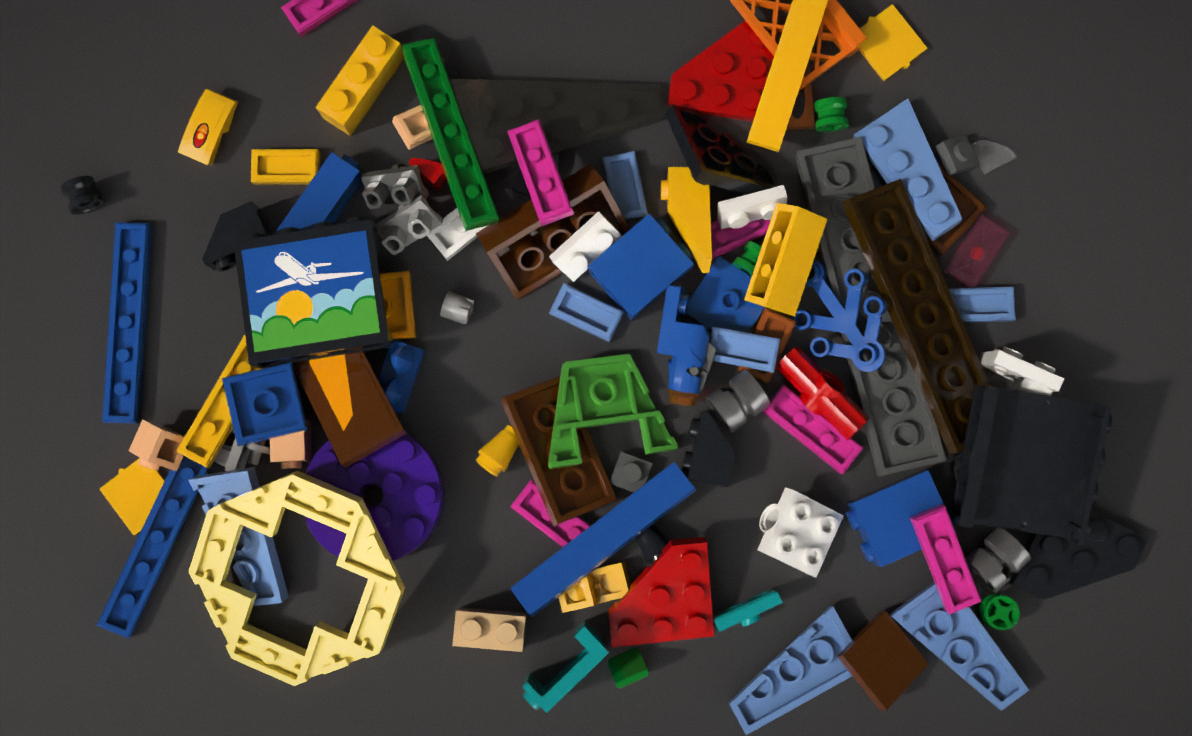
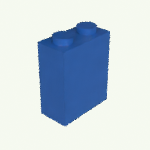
[588,214,694,321]
[846,470,957,567]

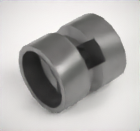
[706,370,770,433]
[965,527,1031,593]

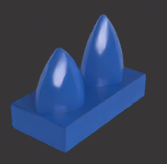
[379,340,425,414]

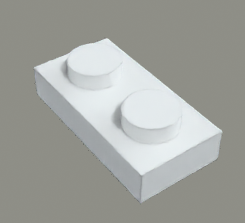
[717,185,788,230]
[427,208,489,261]
[549,211,622,282]

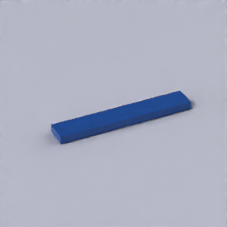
[102,222,152,424]
[96,456,213,639]
[510,462,696,617]

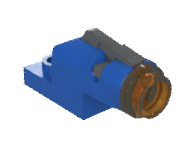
[657,285,717,406]

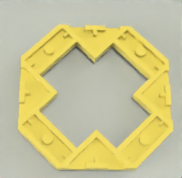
[189,471,405,686]

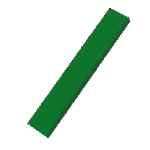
[401,38,499,231]

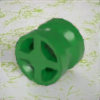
[813,97,849,133]
[732,241,762,277]
[977,594,1020,630]

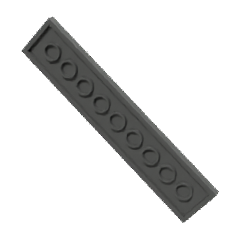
[795,137,946,477]

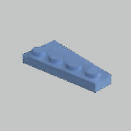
[853,98,962,241]
[188,467,289,606]
[889,582,1029,711]
[728,605,852,735]

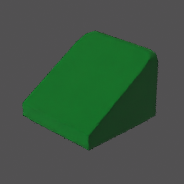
[608,647,649,689]

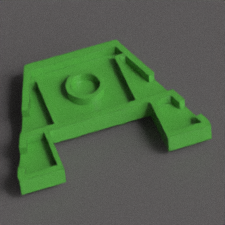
[548,354,678,469]

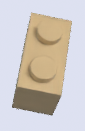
[452,607,528,652]

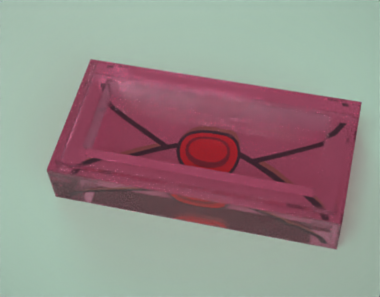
[944,215,1010,288]

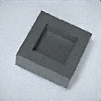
[935,134,980,176]
[610,452,653,493]

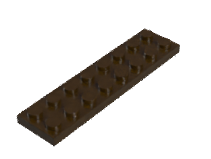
[842,179,990,454]

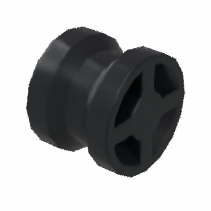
[60,175,104,215]

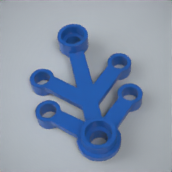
[792,260,887,372]

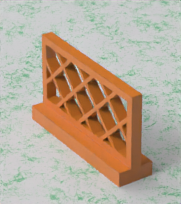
[730,0,867,90]

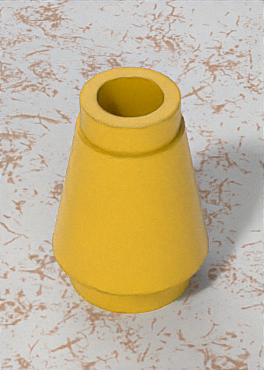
[475,425,519,477]

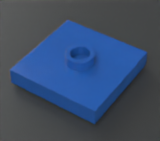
[686,256,765,333]
[222,362,308,447]

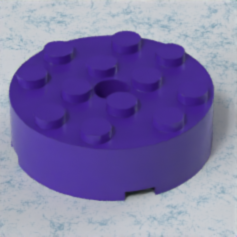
[304,434,445,561]

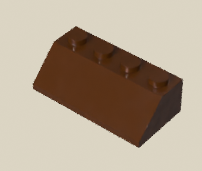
[476,164,630,300]

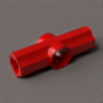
[776,346,870,440]

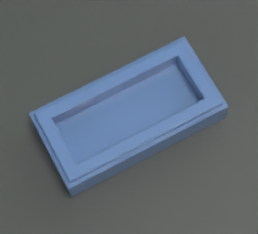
[602,151,648,221]
[549,283,624,343]
[949,287,1016,323]
[710,327,780,372]

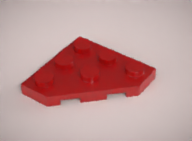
[667,21,777,122]
[608,537,714,647]

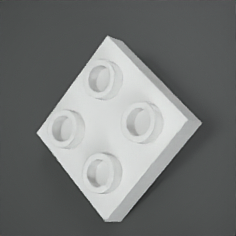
[978,347,1064,396]
[757,487,844,578]

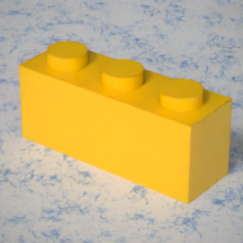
[316,25,404,136]
[744,203,827,317]

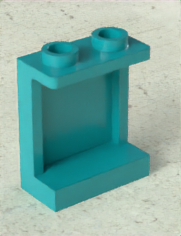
[522,620,609,713]

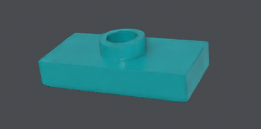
[713,589,783,632]

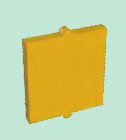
[859,4,928,81]
[99,458,165,536]

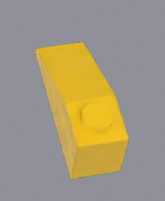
[660,167,712,273]

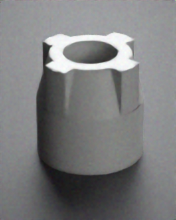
[440,291,475,325]

